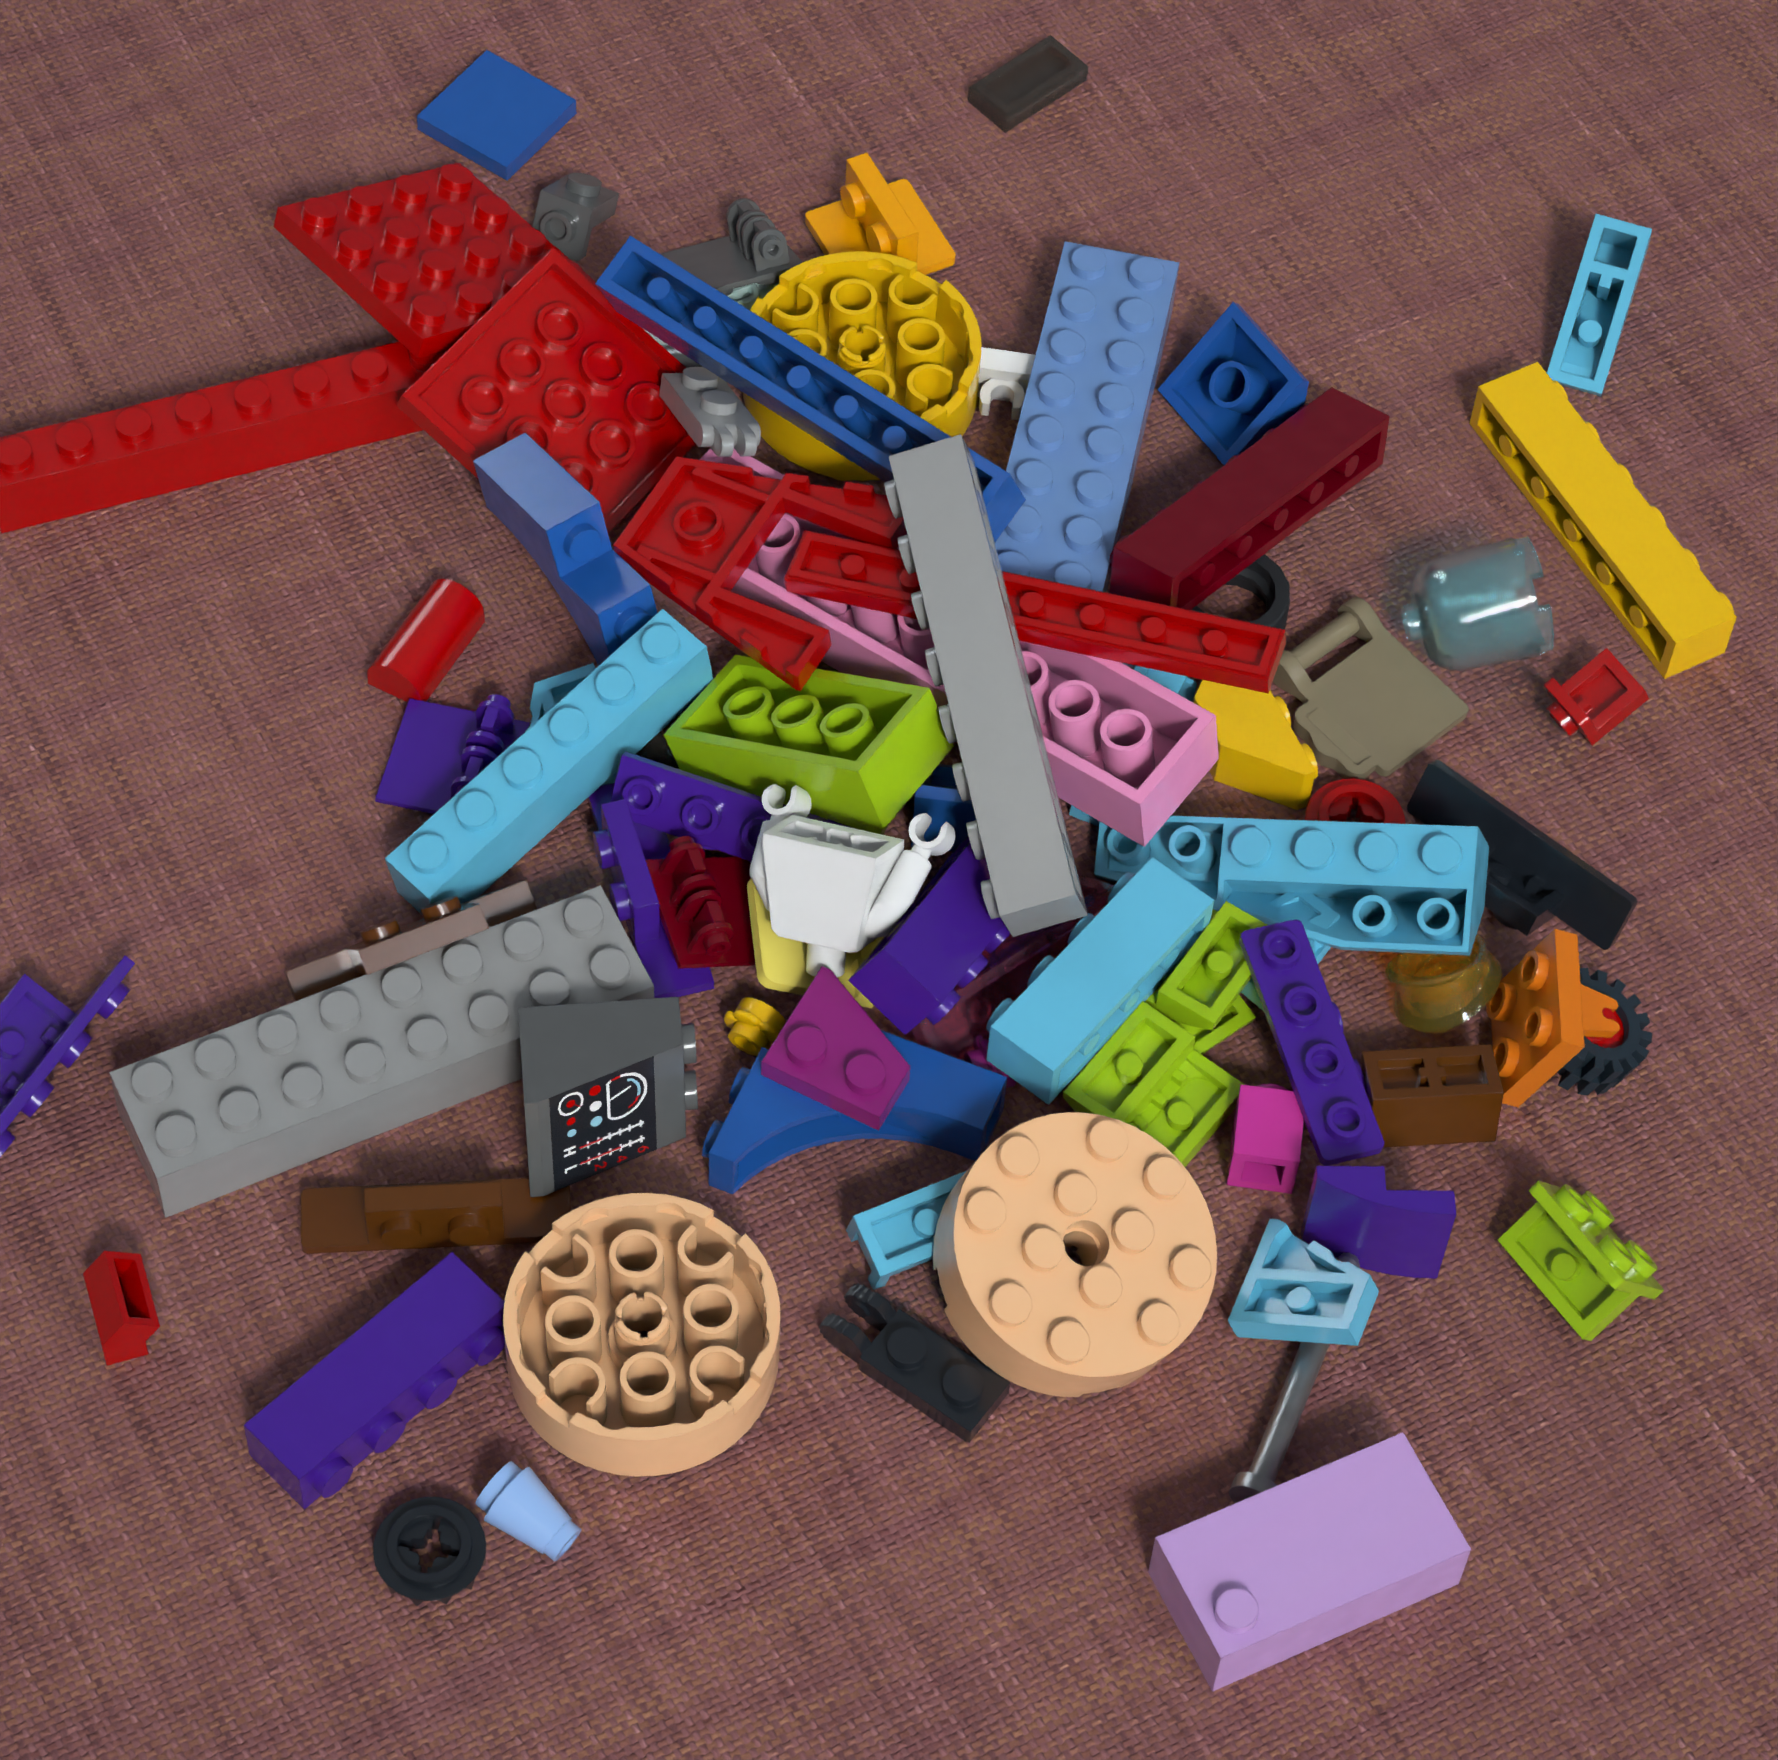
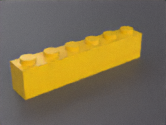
[1469,362,1737,679]

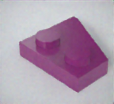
[761,966,911,1131]

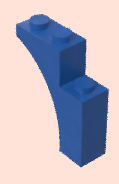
[473,433,658,666]
[702,1030,1007,1195]

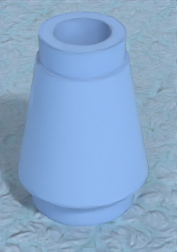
[475,1461,582,1562]

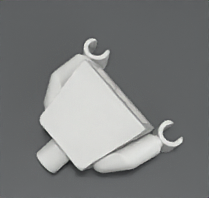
[749,784,956,977]

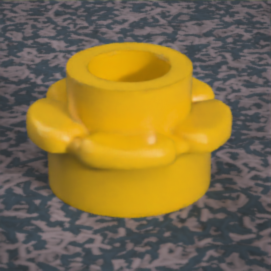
[724,997,786,1056]

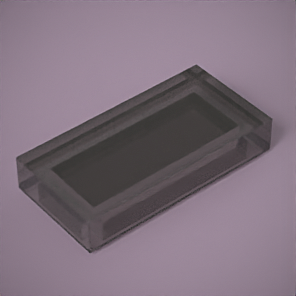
[968,35,1089,133]

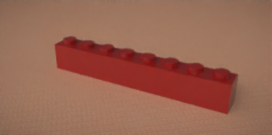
[0,342,447,534]

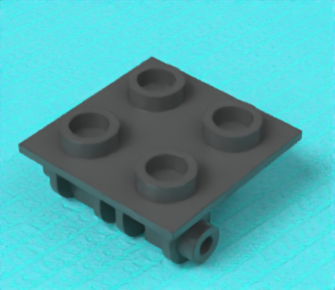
[661,198,802,296]

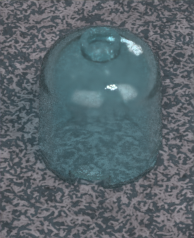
[1401,536,1554,671]

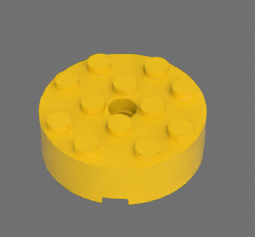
[743,251,982,481]

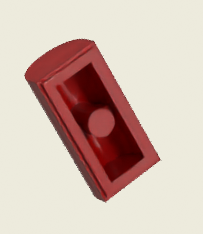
[367,579,485,702]

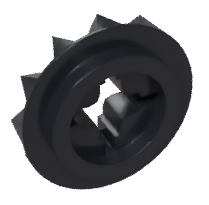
[373,1497,486,1606]

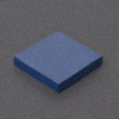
[417,50,577,181]

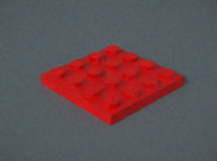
[273,163,599,358]
[396,248,696,535]

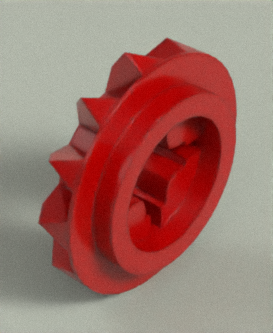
[1304,779,1406,824]

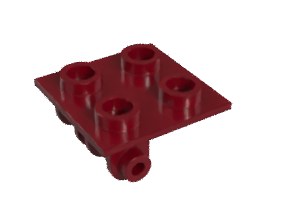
[646,836,756,969]

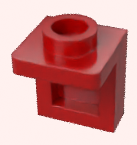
[1543,648,1650,746]

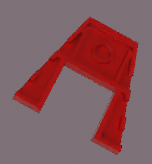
[613,456,907,692]

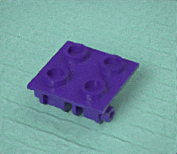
[375,694,530,814]

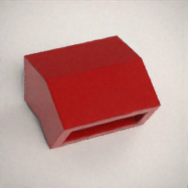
[83,1250,160,1366]

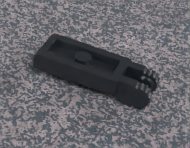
[819,1283,1010,1443]

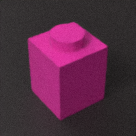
[1226,1084,1304,1194]

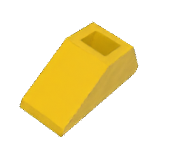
[1193,680,1318,810]

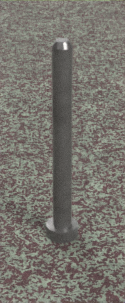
[1229,1253,1360,1503]

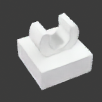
[978,347,1035,420]

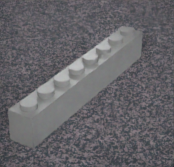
[884,434,1088,937]

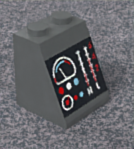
[518,997,698,1197]

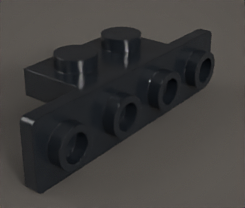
[1407,760,1637,950]

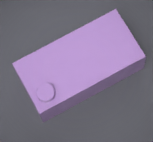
[1148,1432,1471,1692]

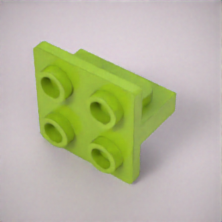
[1498,1180,1664,1341]

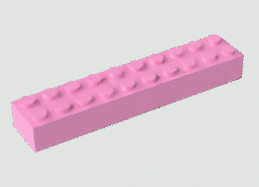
[700,448,1219,847]

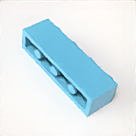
[986,857,1214,1105]

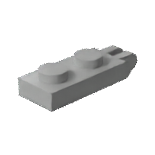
[659,367,761,457]

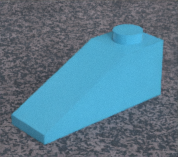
[1547,214,1652,396]

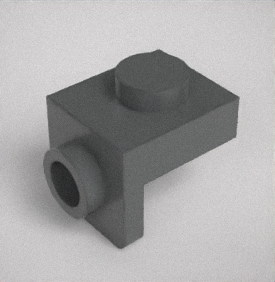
[533,173,620,261]

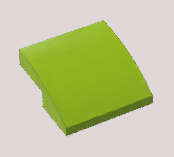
[1145,901,1267,1030]
[1063,1001,1245,1167]

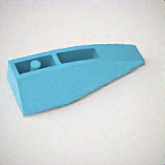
[1094,816,1489,956]

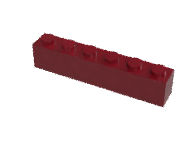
[1109,387,1390,610]

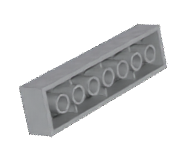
[109,885,654,1218]

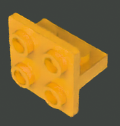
[805,153,956,275]

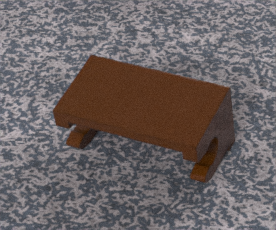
[1361,1044,1504,1148]

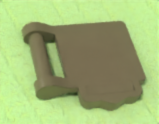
[1273,596,1469,780]

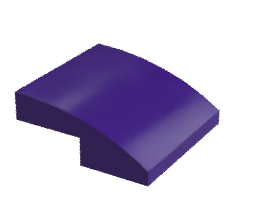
[1301,1166,1456,1279]

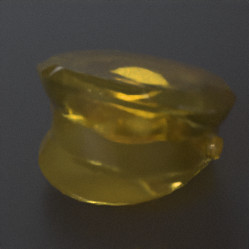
[1384,933,1502,1034]

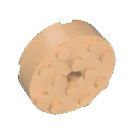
[933,1112,1217,1397]
[503,1193,781,1477]

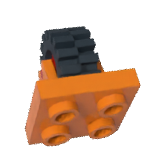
[1486,929,1652,1107]

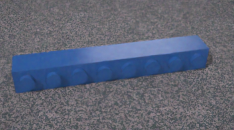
[595,236,1026,542]

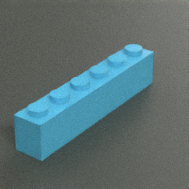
[385,609,713,914]

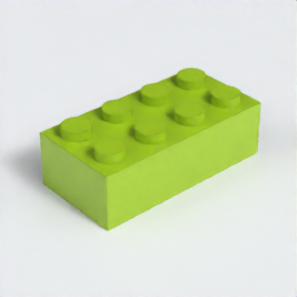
[664,655,954,830]

